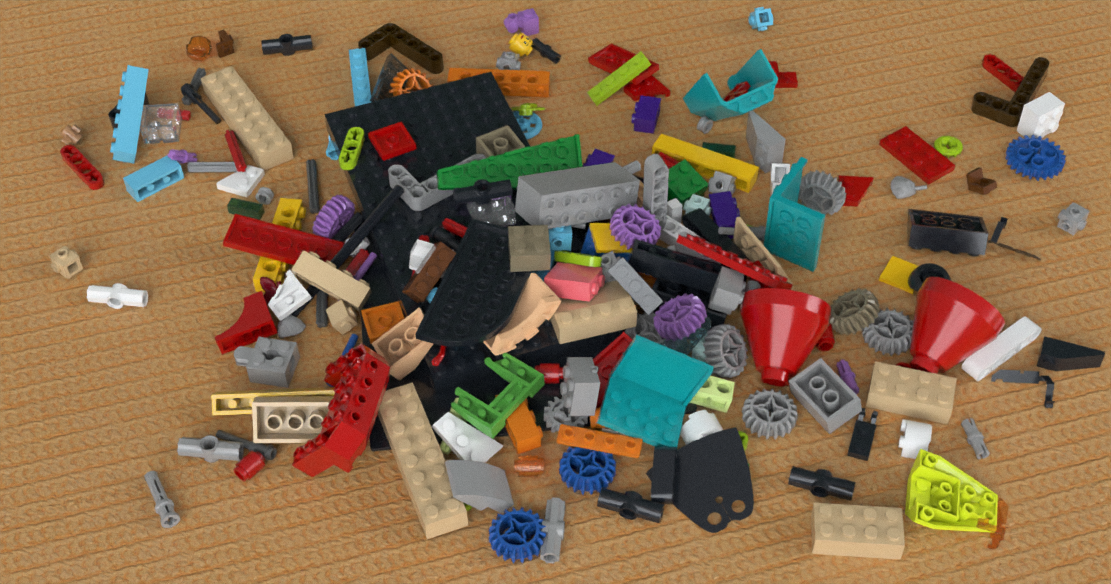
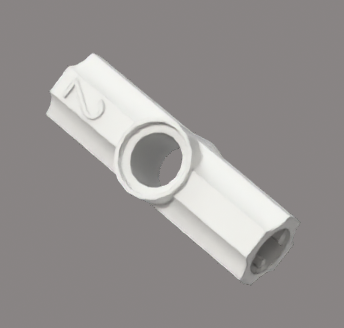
[87,283,148,309]

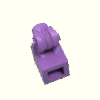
[504,8,539,36]

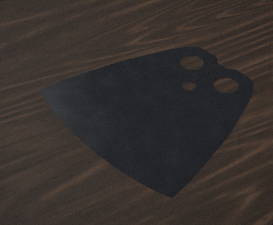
[646,428,754,533]

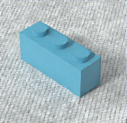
[123,156,184,202]

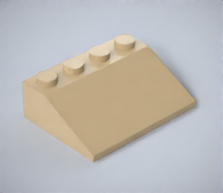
[733,217,793,290]
[550,280,637,344]

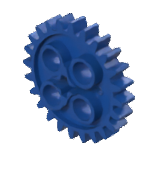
[1005,135,1066,181]

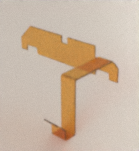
[976,498,1009,550]

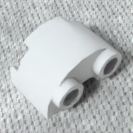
[680,410,723,445]
[898,419,932,459]

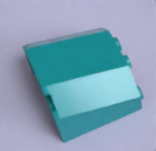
[683,49,778,121]

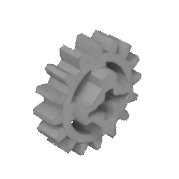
[544,395,588,433]

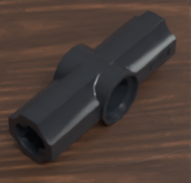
[261,34,313,56]
[453,179,513,205]
[788,466,856,501]
[597,488,665,523]

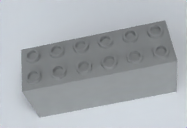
[515,162,640,229]

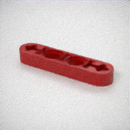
[982,54,1024,92]
[60,145,104,190]

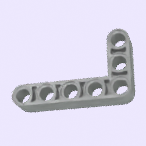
[388,154,487,211]
[623,154,669,235]

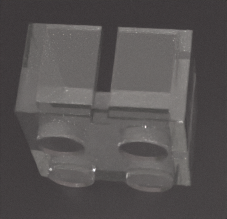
[140,103,182,144]
[467,196,516,227]

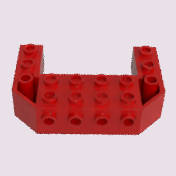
[292,343,390,477]

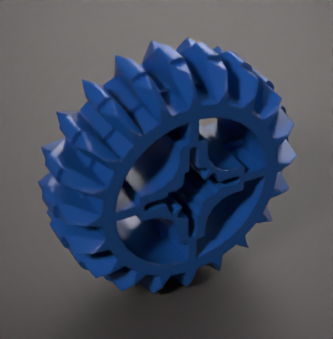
[559,447,616,495]
[489,507,546,564]

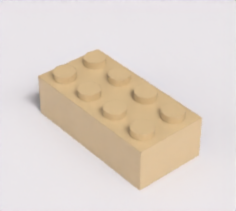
[866,361,957,425]
[252,396,334,443]
[811,502,905,560]

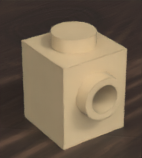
[326,299,358,335]

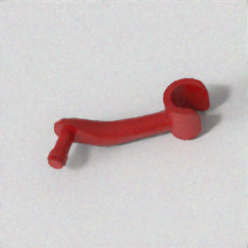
[432,346,446,366]

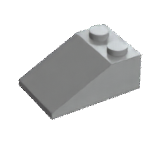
[746,110,786,173]

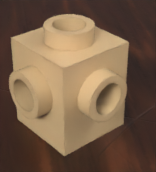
[50,246,83,279]

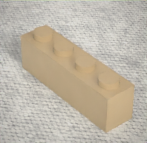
[291,250,372,312]

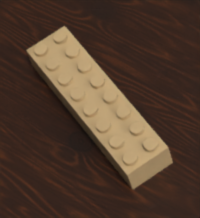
[201,66,294,171]
[378,382,468,539]

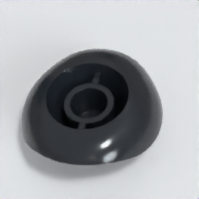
[908,263,952,292]

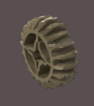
[829,288,880,336]

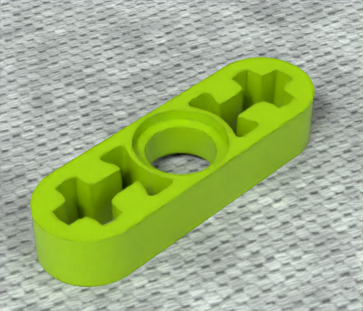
[339,127,365,170]
[554,251,602,267]

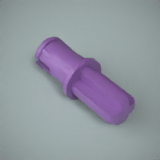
[167,149,198,164]
[836,359,859,394]

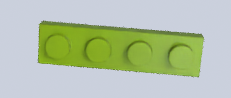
[587,51,651,106]

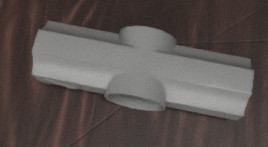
[177,435,244,463]
[540,497,565,564]

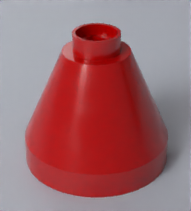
[909,277,1005,374]
[740,288,831,387]

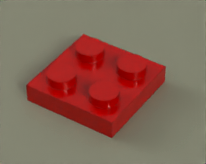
[368,122,416,161]

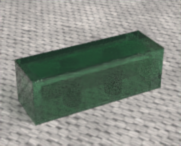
[702,142,736,158]
[227,198,265,220]

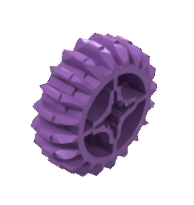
[313,195,355,239]
[609,204,661,250]
[653,293,707,341]

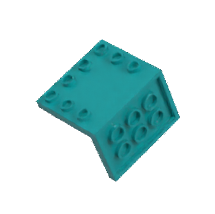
[764,157,826,272]
[597,335,714,448]

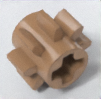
[60,124,83,145]

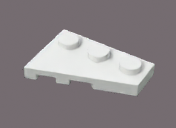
[431,412,503,463]

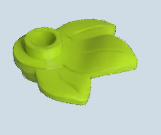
[511,103,545,116]

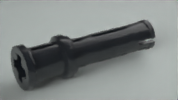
[430,224,460,252]

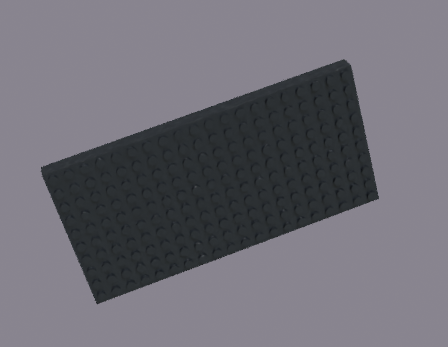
[324,72,623,395]

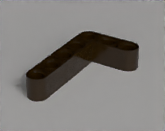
[358,23,444,74]
[971,57,1050,127]

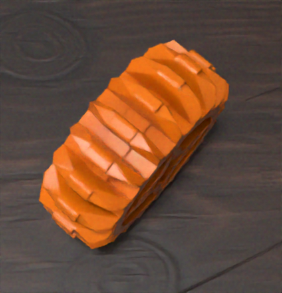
[389,68,434,97]

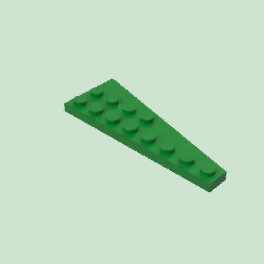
[437,134,583,190]

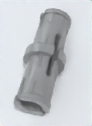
[961,418,990,459]

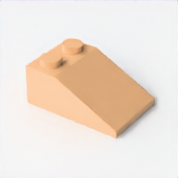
[372,308,433,381]

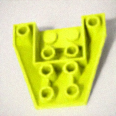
[905,449,998,533]

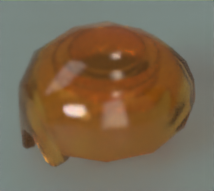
[186,36,212,62]

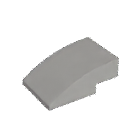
[445,460,514,513]

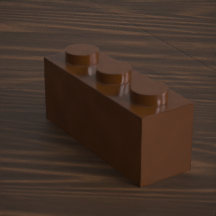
[402,242,456,303]

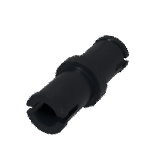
[531,38,561,64]

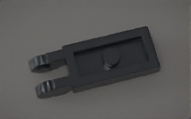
[847,407,878,461]

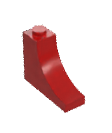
[215,291,278,355]

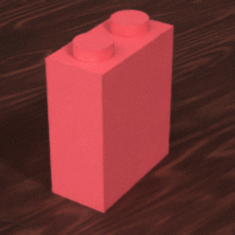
[544,262,605,302]

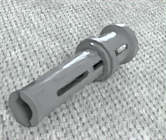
[144,471,180,528]

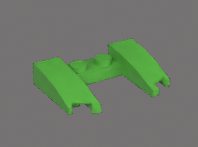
[451,353,545,439]

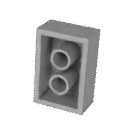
[789,358,862,434]

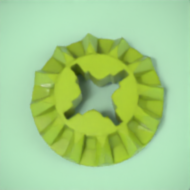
[934,136,963,158]

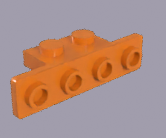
[557,424,643,458]

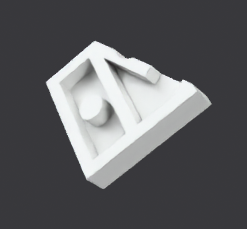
[216,165,265,198]
[268,270,312,321]

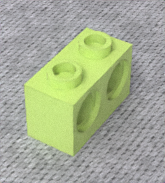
[689,376,735,413]

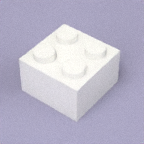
[1017,92,1065,138]

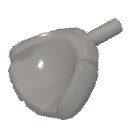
[890,176,928,199]
[277,315,306,339]

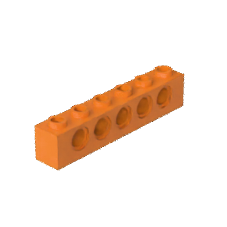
[447,68,550,97]

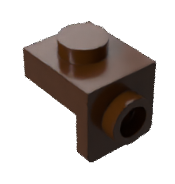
[216,29,235,58]
[966,167,997,195]

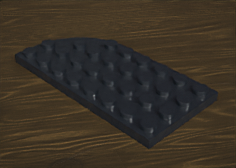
[415,219,533,347]

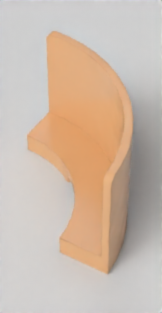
[483,273,561,355]

